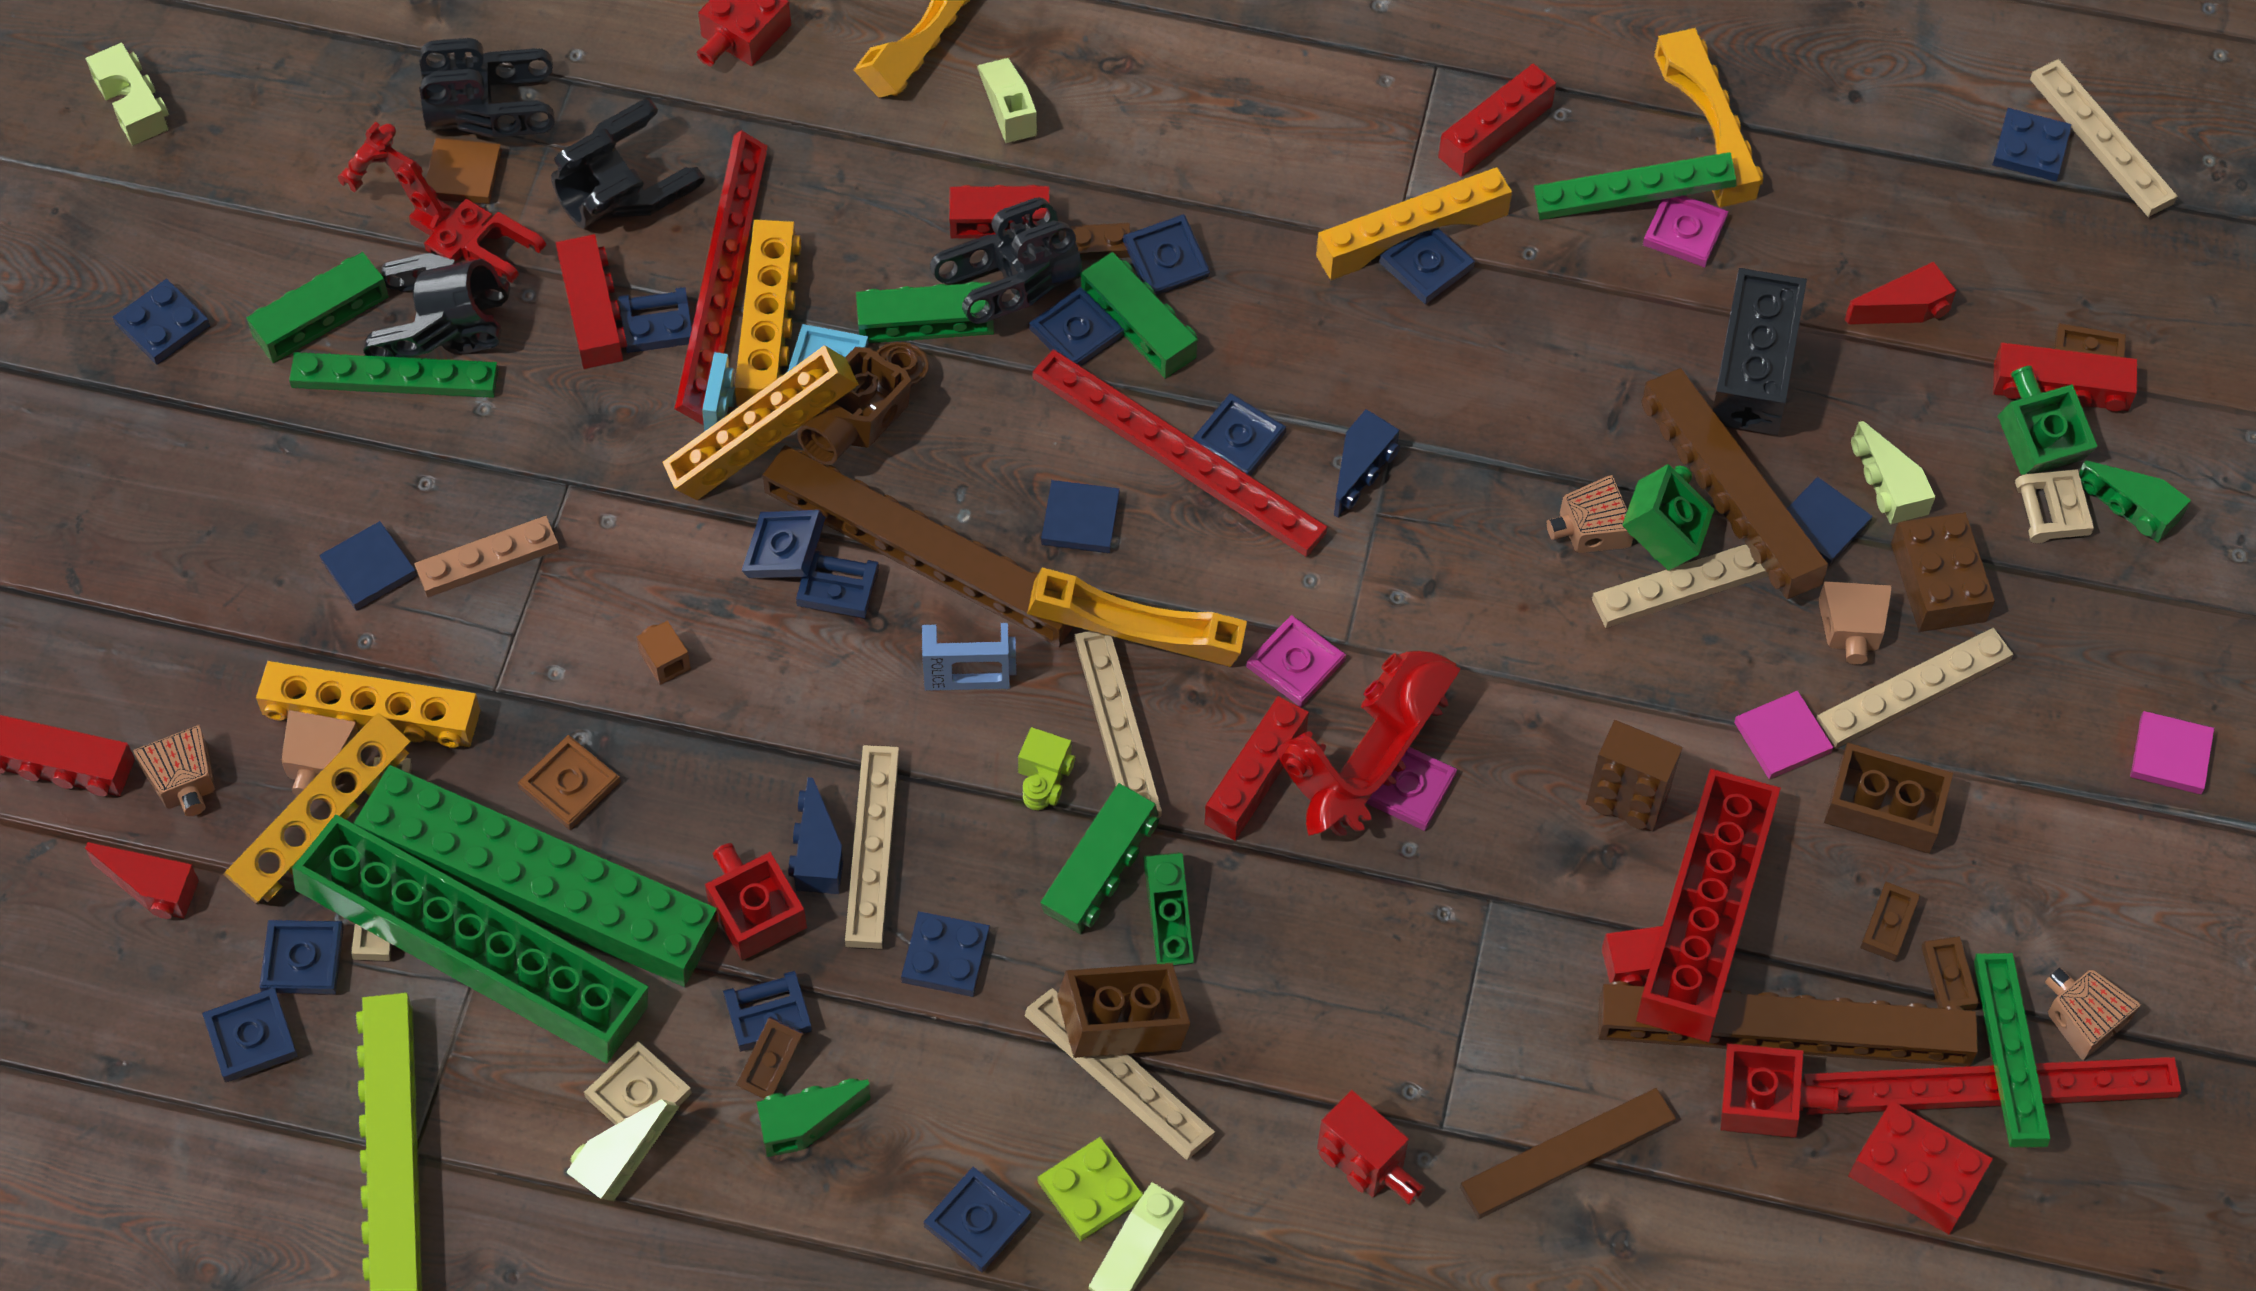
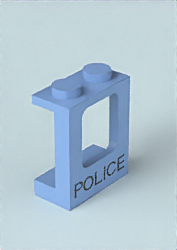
[922,623,1016,691]

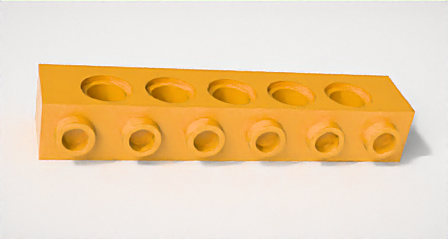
[735,220,801,406]
[663,345,859,500]
[256,661,481,748]
[223,712,411,904]

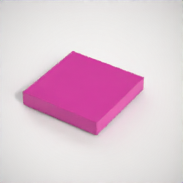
[1643,196,1729,267]
[1246,615,1346,707]
[1734,691,1833,780]
[2130,711,2214,795]
[1366,747,1457,831]

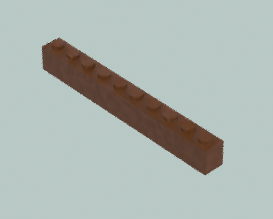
[762,445,1074,647]
[1598,981,1977,1067]

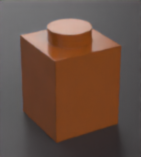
[636,620,691,685]

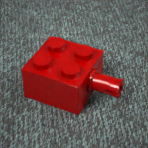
[697,0,791,66]
[705,843,807,961]
[1720,1043,1839,1138]
[1317,1090,1425,1206]

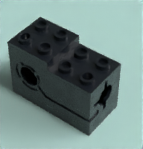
[1713,268,1807,435]

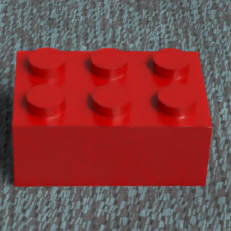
[1848,1101,1993,1235]

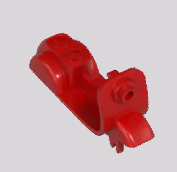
[1277,651,1460,836]

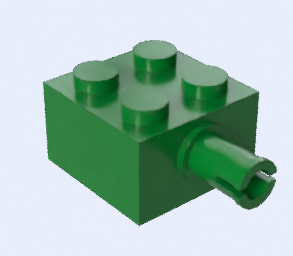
[1998,366,2098,476]
[1622,464,1714,571]

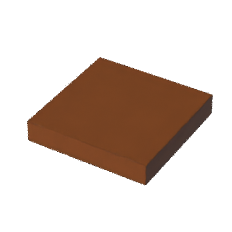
[426,138,502,204]
[518,735,621,830]

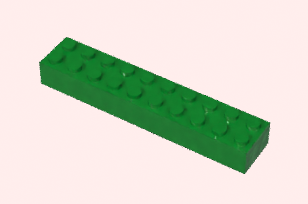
[353,765,718,987]
[292,814,648,1064]

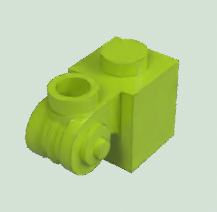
[1018,727,1075,810]

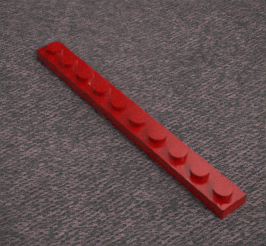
[675,130,768,424]
[1033,349,1327,557]
[1802,1057,2182,1114]

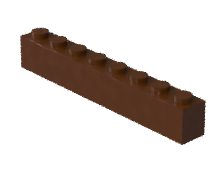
[1641,368,1828,600]

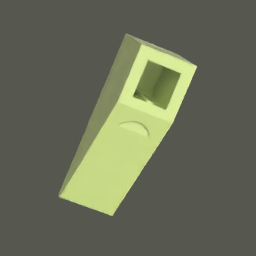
[977,58,1037,143]
[1851,421,1935,524]

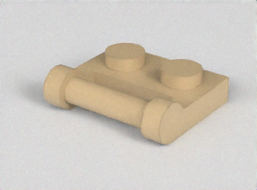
[2015,469,2094,543]

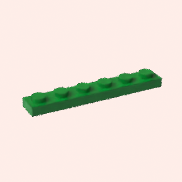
[1534,152,1736,220]
[289,352,499,398]
[1974,953,2050,1147]

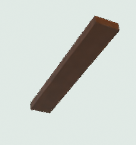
[1460,1088,1676,1219]

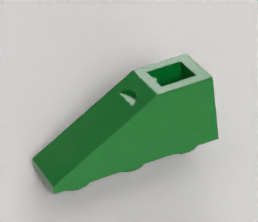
[2079,460,2191,543]
[1143,852,1194,965]
[757,1078,871,1157]

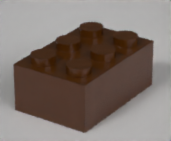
[1891,512,1995,632]
[1586,720,1683,832]
[1824,742,1953,854]
[1057,963,1190,1058]

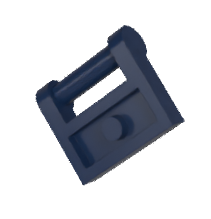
[619,287,692,353]
[796,550,879,618]
[723,970,812,1052]

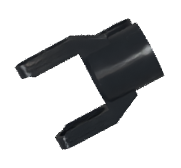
[419,38,555,138]
[551,98,705,228]
[930,197,1082,324]
[363,253,511,358]

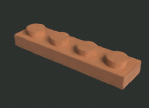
[414,516,559,598]

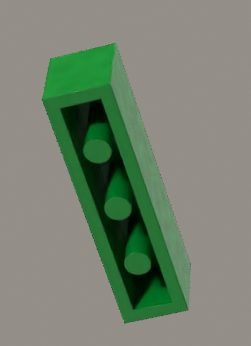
[246,252,389,363]
[1081,252,1198,379]
[856,282,994,343]
[1040,783,1159,935]

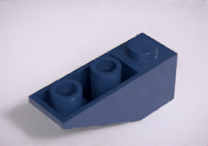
[1334,409,1400,518]
[788,777,844,894]

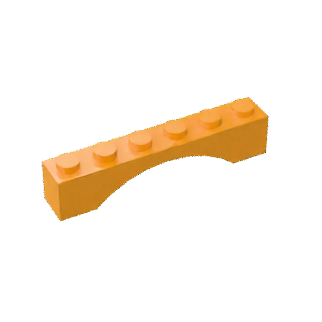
[854,0,970,98]
[1655,28,1763,208]
[1316,167,1512,281]
[1027,567,1247,667]

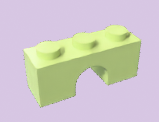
[86,42,169,146]

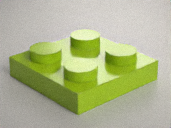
[1038,1137,1143,1241]

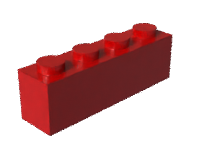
[1438,63,1556,177]
[556,234,627,369]
[1993,342,2137,411]
[1204,696,1309,841]
[0,715,135,797]

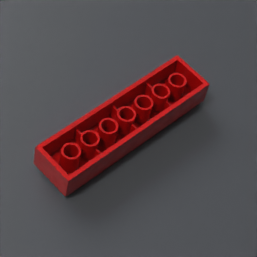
[1636,768,1781,1042]

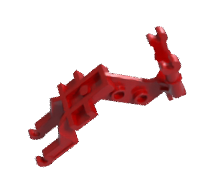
[338,122,546,283]

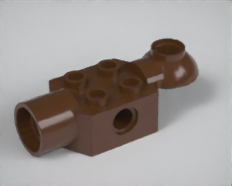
[797,342,929,465]

